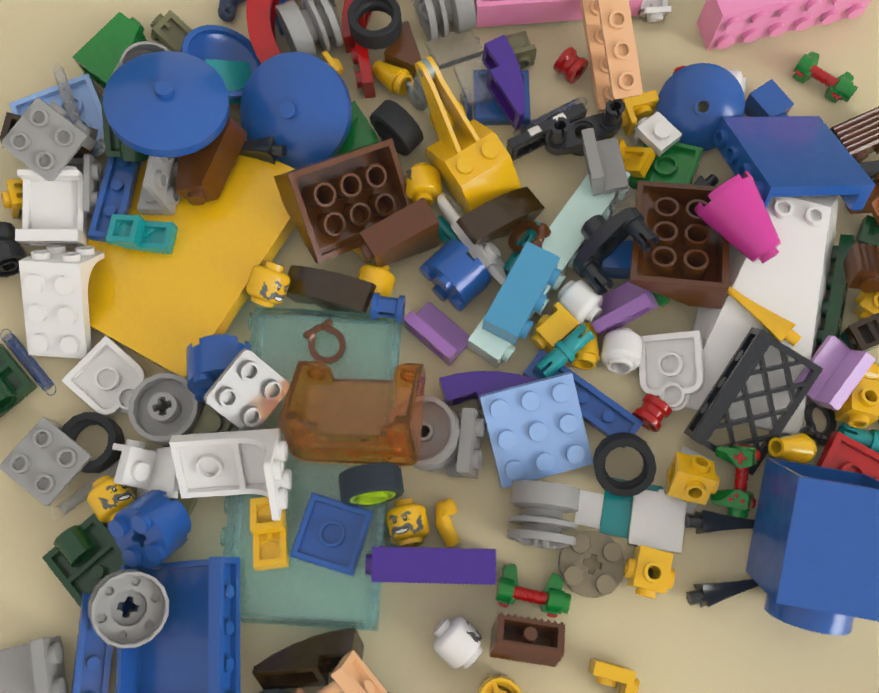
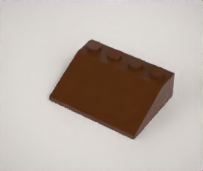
[274,138,412,263]
[629,181,729,309]

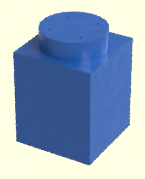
[746,457,879,635]

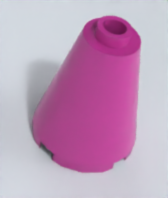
[694,171,781,264]

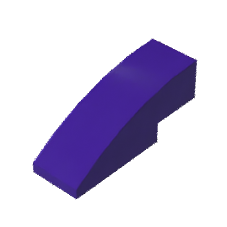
[482,35,525,131]
[439,371,538,410]

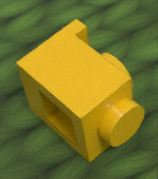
[530,302,579,354]

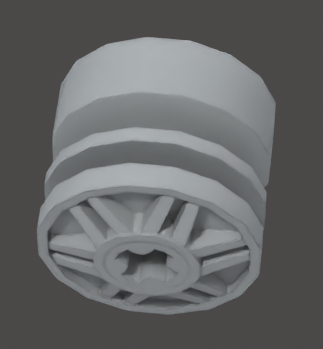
[275,0,343,56]
[414,0,476,41]
[507,480,580,549]
[88,569,169,648]

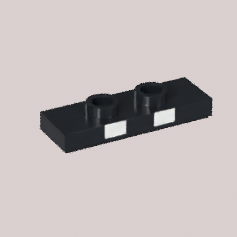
[506,103,587,161]

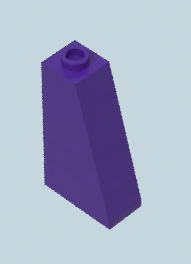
[365,546,496,585]

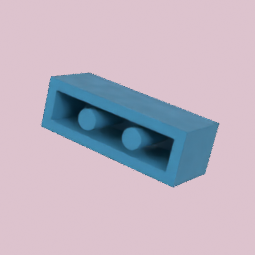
[482,241,562,345]

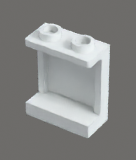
[15,165,87,246]

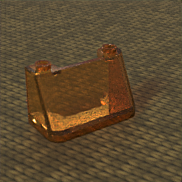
[278,361,426,467]

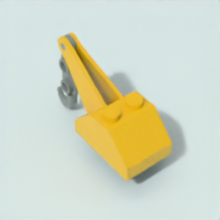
[406,56,521,214]

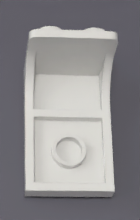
[18,244,105,359]
[169,428,292,521]

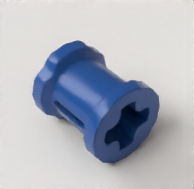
[370,292,406,323]

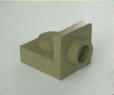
[150,10,192,52]
[505,31,536,70]

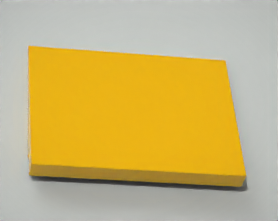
[87,155,295,380]

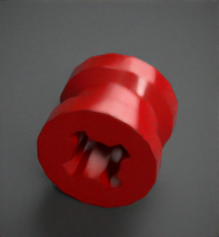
[553,47,589,84]
[632,393,672,432]

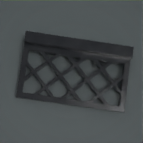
[683,327,823,476]

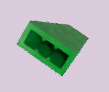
[73,12,147,89]

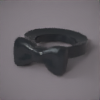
[799,402,837,446]

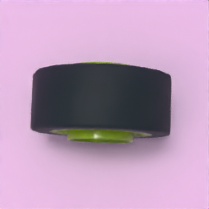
[338,462,404,506]

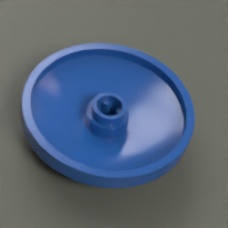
[103,51,230,157]
[240,52,352,169]

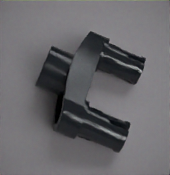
[544,99,625,156]
[572,207,659,296]

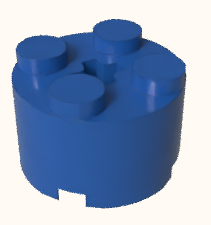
[419,239,491,312]
[186,334,251,402]
[108,490,191,568]

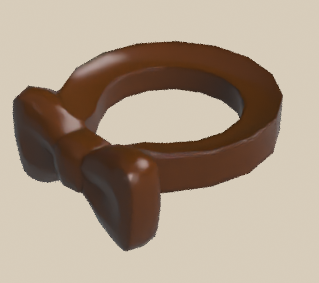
[508,221,551,254]
[303,319,346,364]

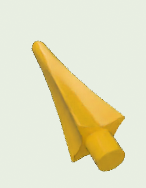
[727,286,802,346]

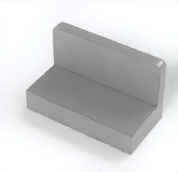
[581,128,628,196]

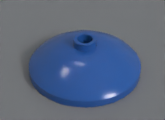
[181,25,260,99]
[656,63,745,151]

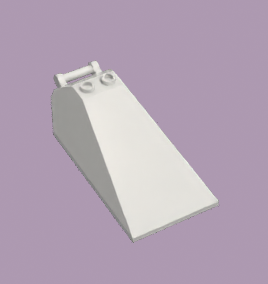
[685,195,838,436]

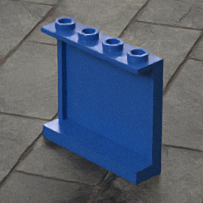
[714,116,876,210]
[115,556,240,693]

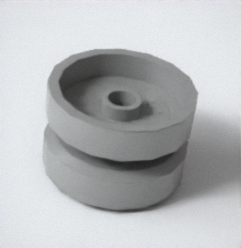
[128,373,206,447]
[388,395,461,472]

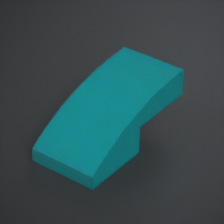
[105,214,178,254]

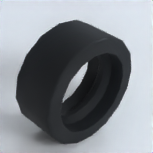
[347,0,402,50]
[369,100,424,156]
[61,412,125,473]
[593,432,657,497]

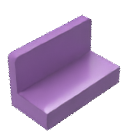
[591,281,659,335]
[403,302,470,366]

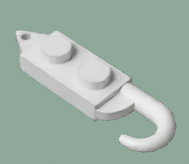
[437,193,507,285]

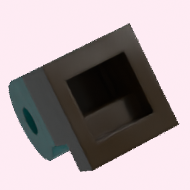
[840,313,879,352]

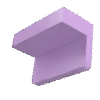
[794,335,876,411]

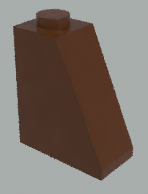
[175,117,247,205]
[358,198,439,267]

